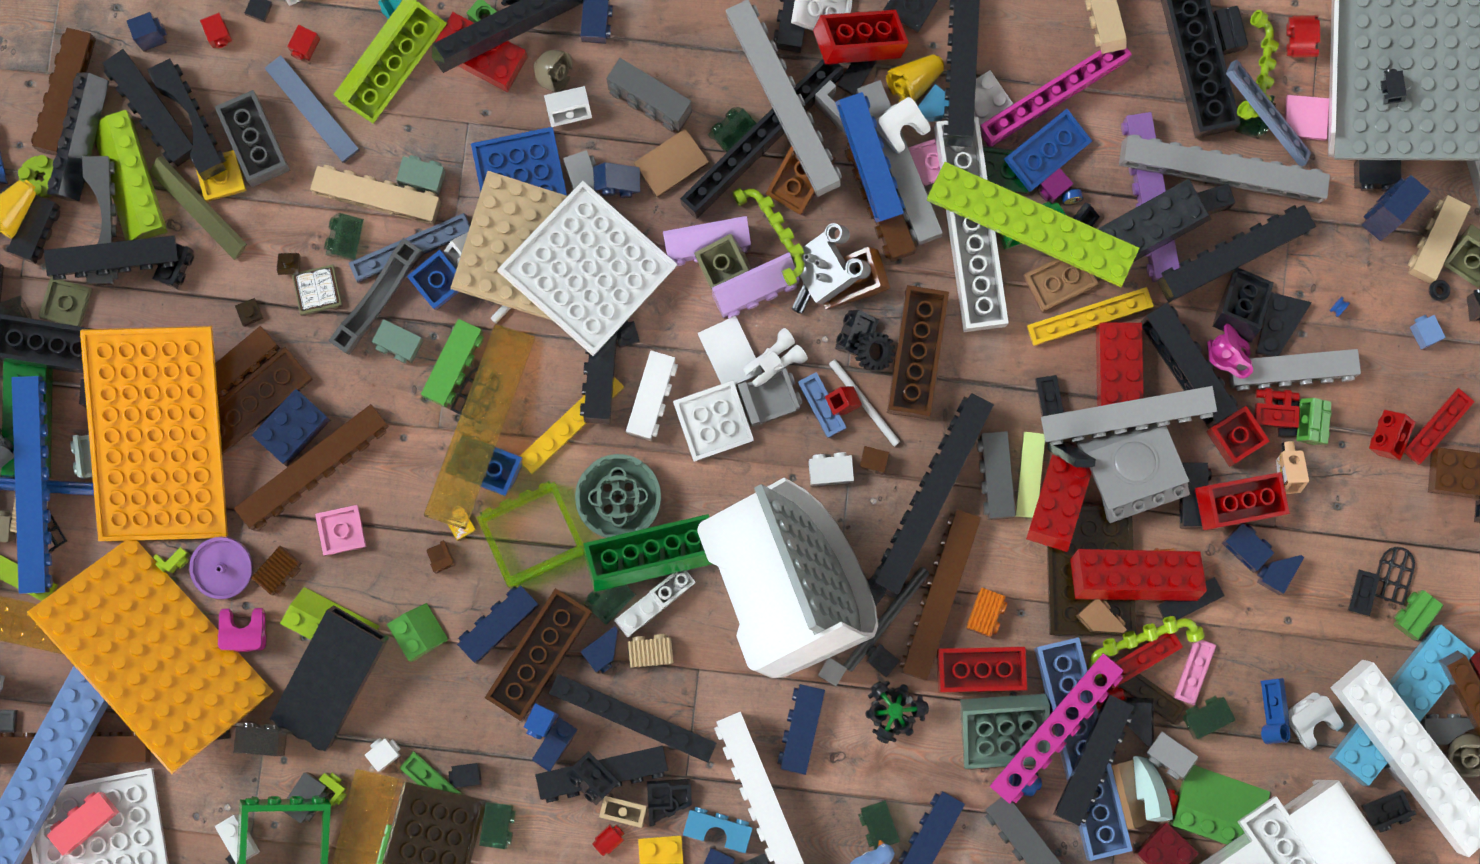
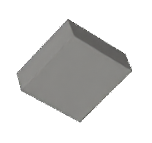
[818,658,847,686]

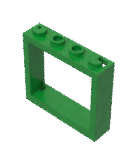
[237,795,331,864]

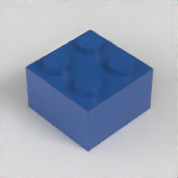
[407,249,459,310]

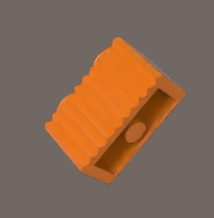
[965,587,1007,638]

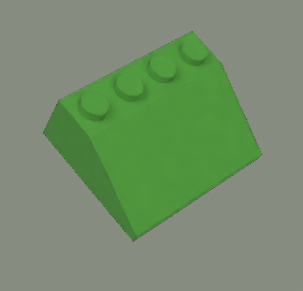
[1169,765,1270,845]

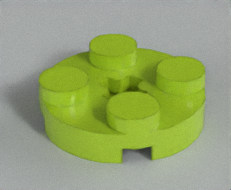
[18,155,53,198]

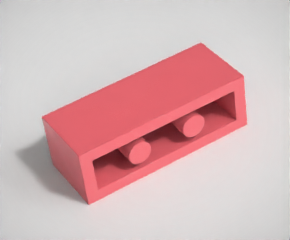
[46,792,119,856]

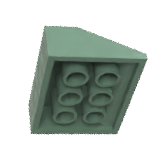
[960,694,1050,769]

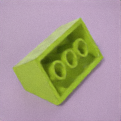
[280,587,380,640]

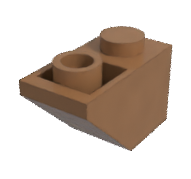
[1076,599,1127,634]

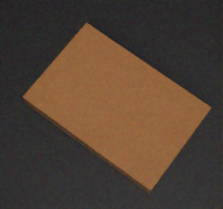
[634,128,709,198]
[1023,259,1099,312]
[1112,759,1155,830]

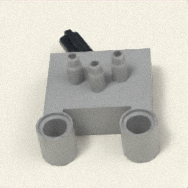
[792,223,871,314]

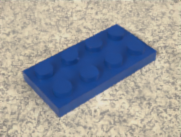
[1004,109,1092,192]

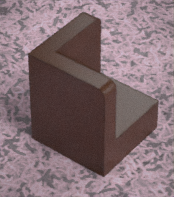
[860,446,889,475]
[426,540,455,573]

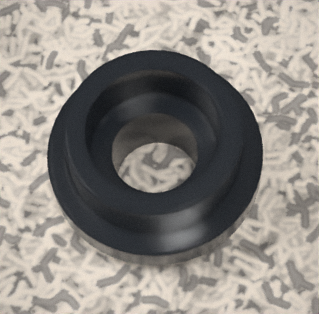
[1429,280,1450,301]

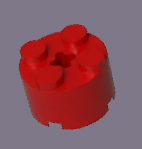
[1286,15,1320,58]

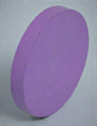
[189,536,253,599]

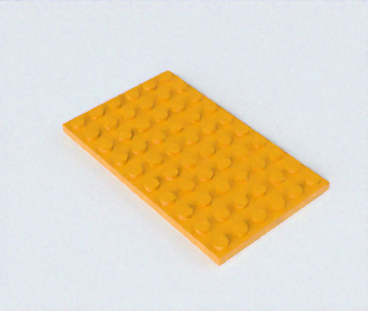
[80,326,228,541]
[28,539,274,774]

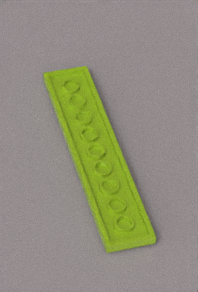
[927,162,1139,287]

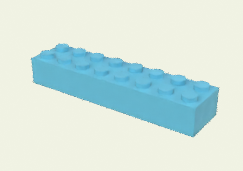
[1329,625,1475,786]

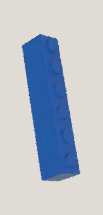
[835,92,905,223]

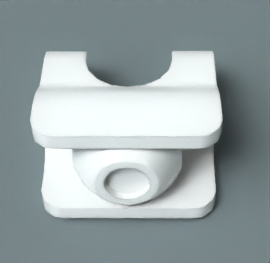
[875,97,931,154]
[1288,692,1344,750]

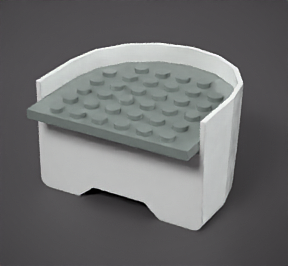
[698,477,878,678]

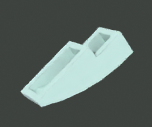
[1133,756,1173,822]

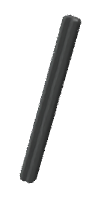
[843,567,930,672]

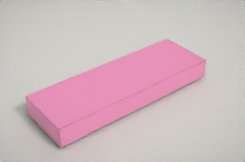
[1173,640,1216,706]

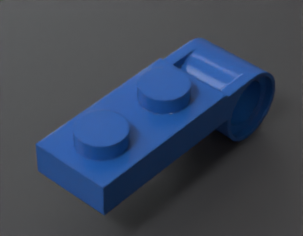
[1261,678,1291,744]

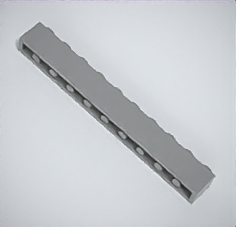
[726,0,842,197]
[1119,135,1330,203]

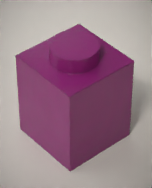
[1038,168,1074,204]

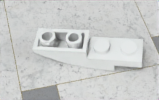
[615,571,696,637]

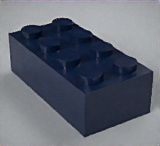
[1362,175,1431,241]

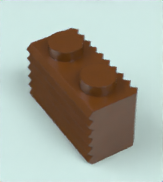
[251,546,302,596]

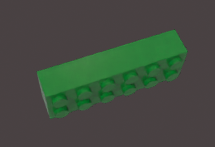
[1,361,53,478]
[583,514,713,592]

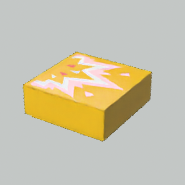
[446,511,476,541]

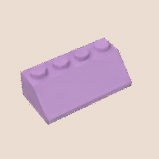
[663,216,751,266]
[712,253,799,318]

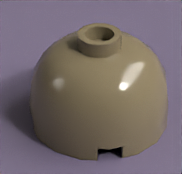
[534,49,573,92]
[1447,734,1480,778]

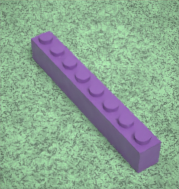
[1121,112,1180,282]

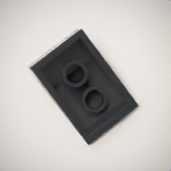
[1212,268,1274,343]

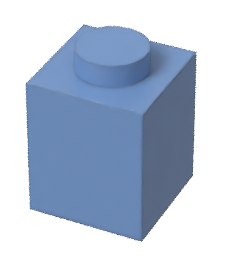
[1410,315,1446,350]

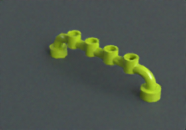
[1237,10,1279,120]
[732,188,805,286]
[1087,616,1205,679]

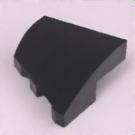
[647,779,692,826]

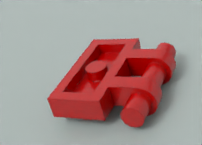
[1255,388,1300,429]

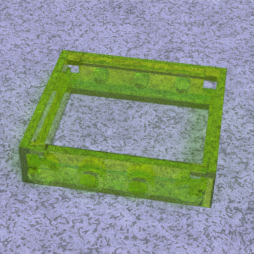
[476,481,584,589]

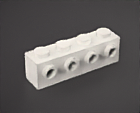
[626,351,678,441]

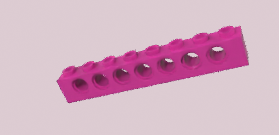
[980,46,1132,147]
[989,653,1124,804]

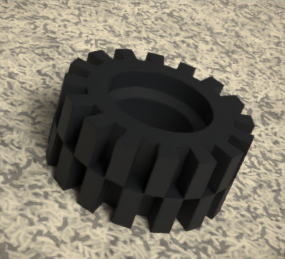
[854,332,895,370]

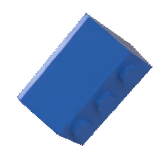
[446,434,522,496]

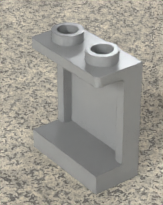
[815,80,846,135]
[738,368,802,427]

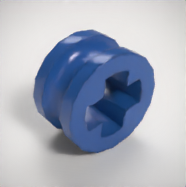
[1329,296,1350,317]

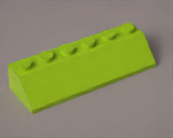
[333,0,447,124]
[95,110,168,241]

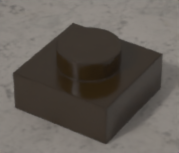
[277,253,301,275]
[235,298,263,326]

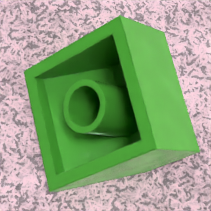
[387,603,449,662]

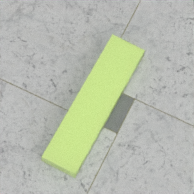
[1015,432,1045,518]

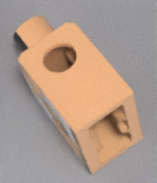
[1276,441,1309,494]

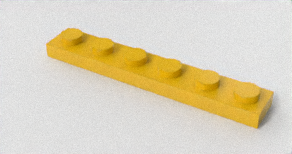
[1027,287,1154,346]
[520,376,624,474]

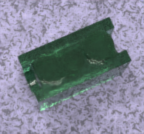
[1182,695,1236,740]
[858,800,900,850]
[479,802,516,849]

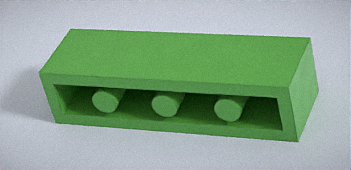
[421,319,484,408]

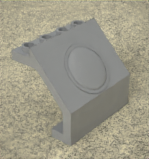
[1076,423,1190,523]

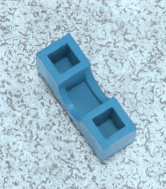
[683,807,753,853]

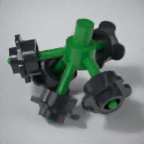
[865,681,929,744]

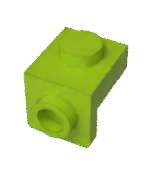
[153,547,191,573]
[319,772,348,806]

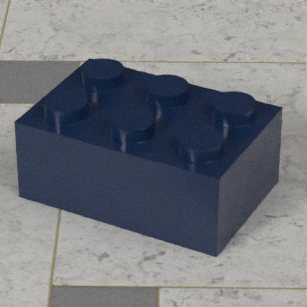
[252,389,331,467]

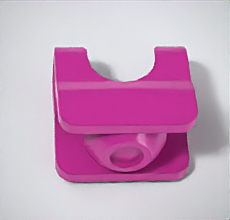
[1207,324,1253,379]
[218,608,266,652]

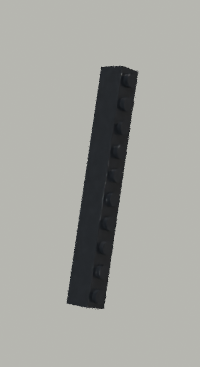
[680,59,843,219]

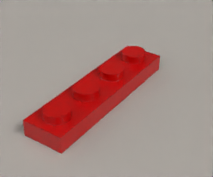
[1404,388,1475,465]
[1101,633,1183,690]

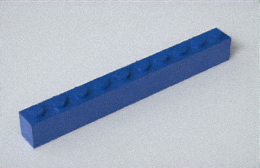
[12,376,53,594]

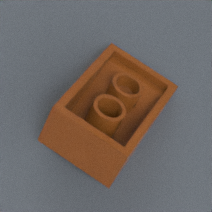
[766,145,836,215]
[824,247,891,309]

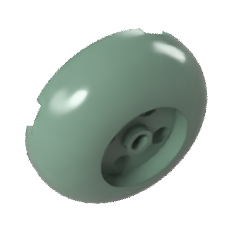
[575,454,661,538]

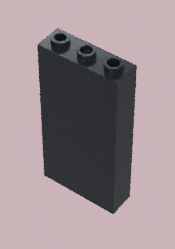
[270,605,389,752]

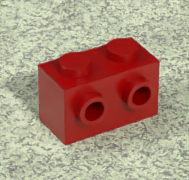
[1369,410,1416,461]

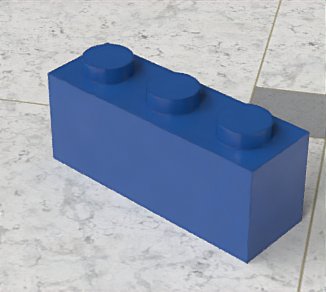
[524,703,559,739]

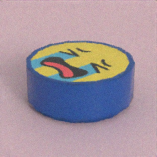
[1061,189,1083,205]

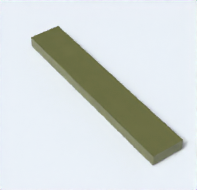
[149,156,247,260]

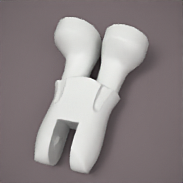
[743,328,808,387]

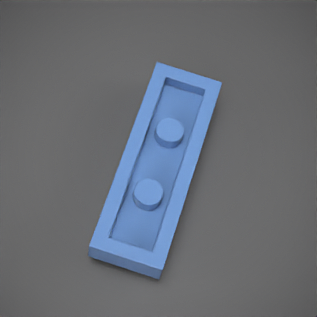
[798,372,846,439]

